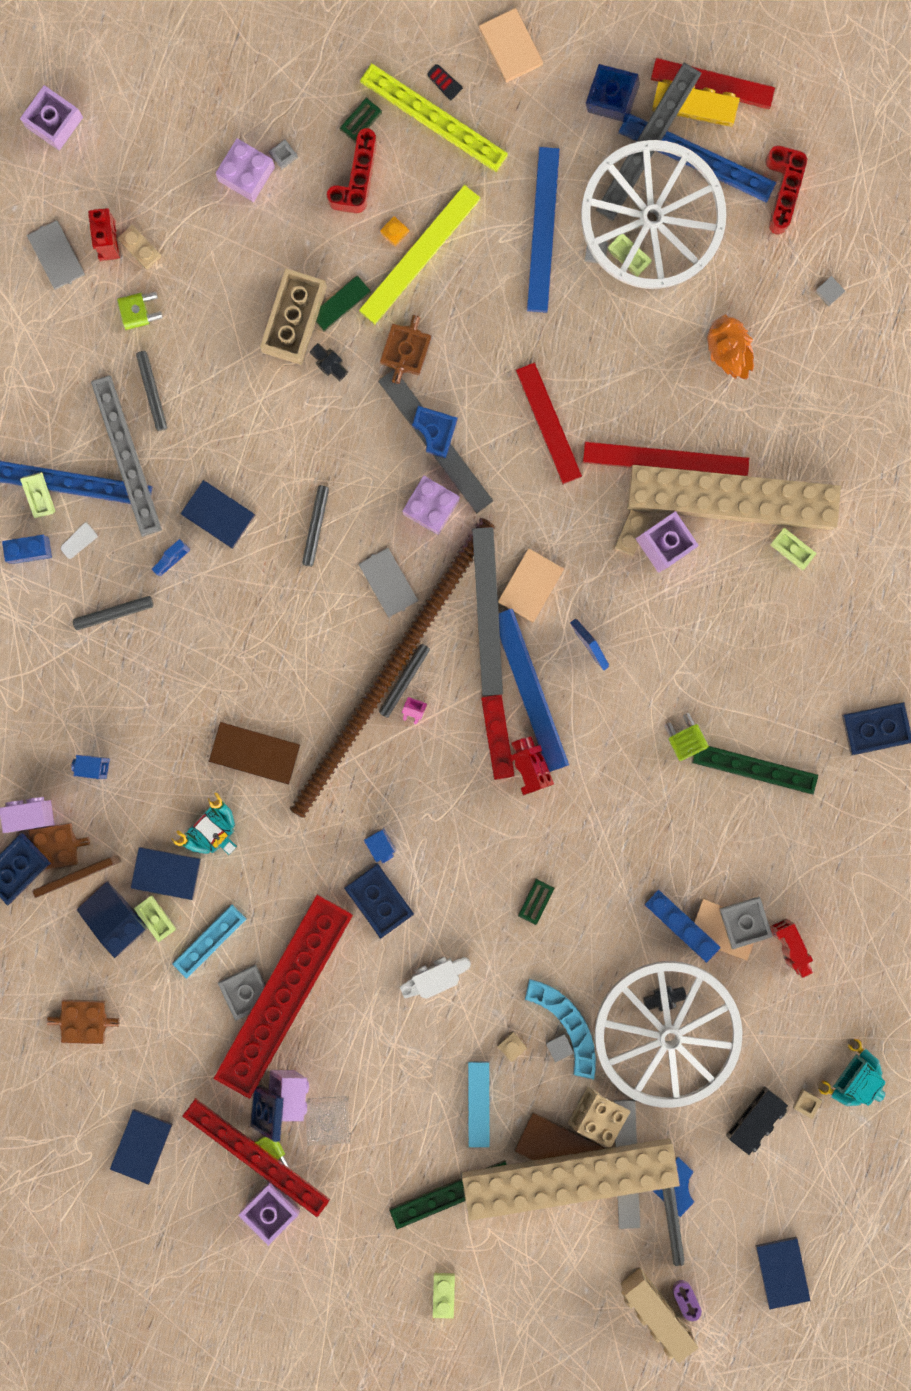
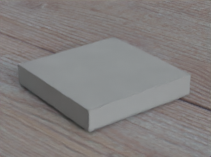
[719,896,773,949]
[218,965,266,1021]

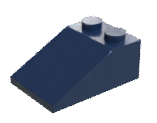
[76,881,148,958]

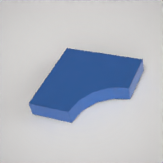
[412,406,458,458]
[152,539,191,577]
[570,619,609,671]
[653,1156,694,1217]

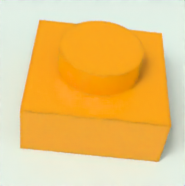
[380,216,409,247]

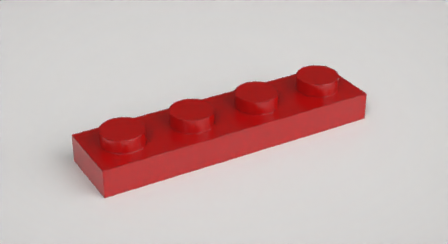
[481,694,515,780]

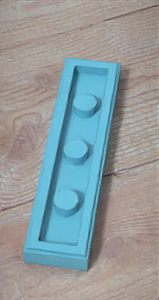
[172,904,247,979]
[468,1061,490,1147]

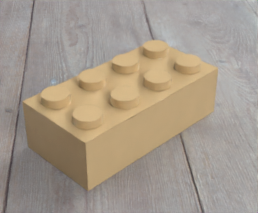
[260,268,327,365]
[621,1268,699,1364]

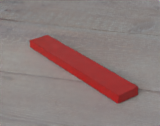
[651,58,776,110]
[515,362,582,485]

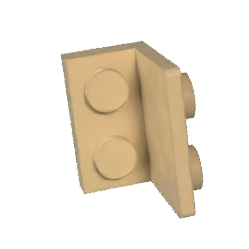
[568,1086,630,1148]

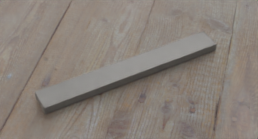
[91,375,162,537]

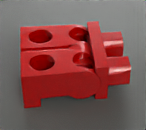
[88,208,120,261]
[510,736,554,796]
[769,918,814,978]

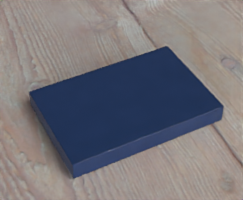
[181,480,256,549]
[842,702,911,756]
[0,833,51,906]
[131,847,201,900]
[344,864,414,939]
[250,1085,284,1142]
[110,1109,173,1185]
[755,1237,811,1310]

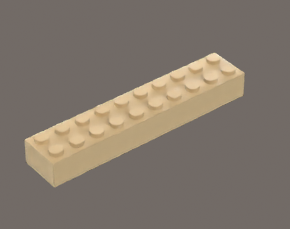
[627,465,841,530]
[462,1138,680,1221]

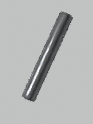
[136,351,167,431]
[302,485,329,567]
[73,596,154,630]
[379,644,430,718]
[662,1187,685,1266]

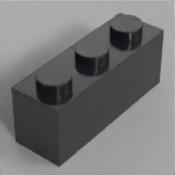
[726,1086,788,1155]

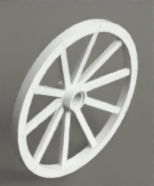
[581,140,726,289]
[595,961,742,1108]

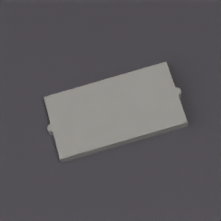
[27,220,85,290]
[359,548,418,618]

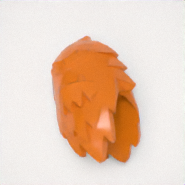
[707,314,754,380]

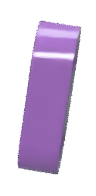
[672,1280,702,1322]

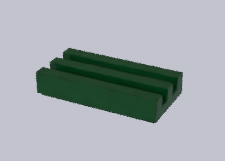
[340,97,382,143]
[518,878,555,926]

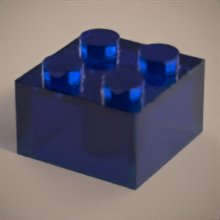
[585,64,640,123]

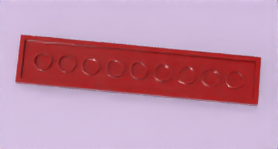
[213,894,354,1099]

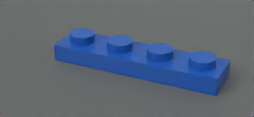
[645,890,721,963]

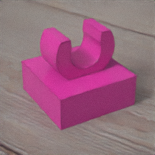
[402,697,427,724]

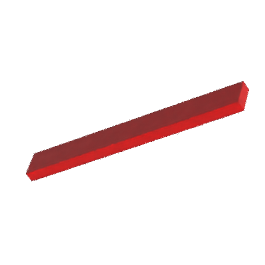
[583,442,750,476]
[182,1098,330,1218]

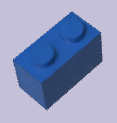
[2,535,52,564]
[71,755,110,779]
[364,828,396,864]

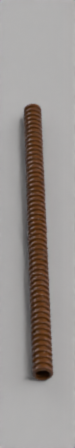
[290,518,495,818]

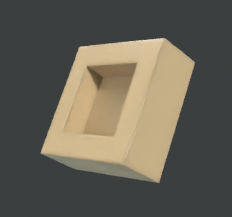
[497,1032,527,1062]
[793,1089,822,1119]

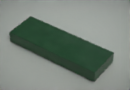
[316,275,371,332]

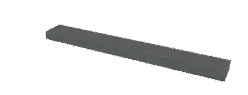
[596,62,702,221]
[378,370,493,514]
[472,527,503,696]

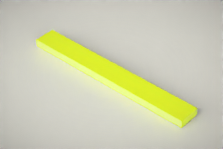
[360,63,508,172]
[359,185,480,325]

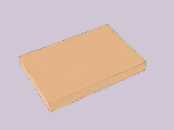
[479,8,543,83]
[498,548,564,623]
[694,899,754,961]

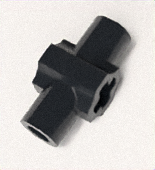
[309,343,348,382]
[643,986,687,1011]

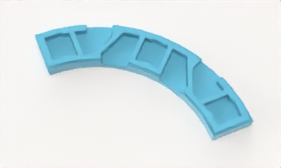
[525,979,596,1079]

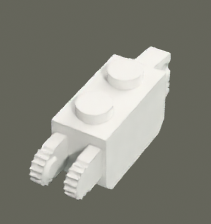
[400,957,471,999]

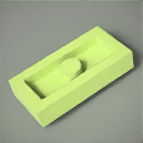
[607,234,652,277]
[20,472,56,518]
[770,528,817,570]
[134,896,176,942]
[433,1273,455,1319]

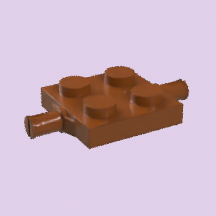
[380,315,432,384]
[28,823,90,870]
[47,1000,120,1044]

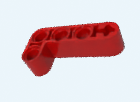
[327,128,377,213]
[765,145,807,235]

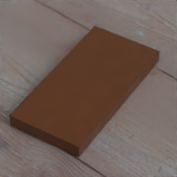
[209,722,301,785]
[32,855,121,898]
[514,1112,607,1161]

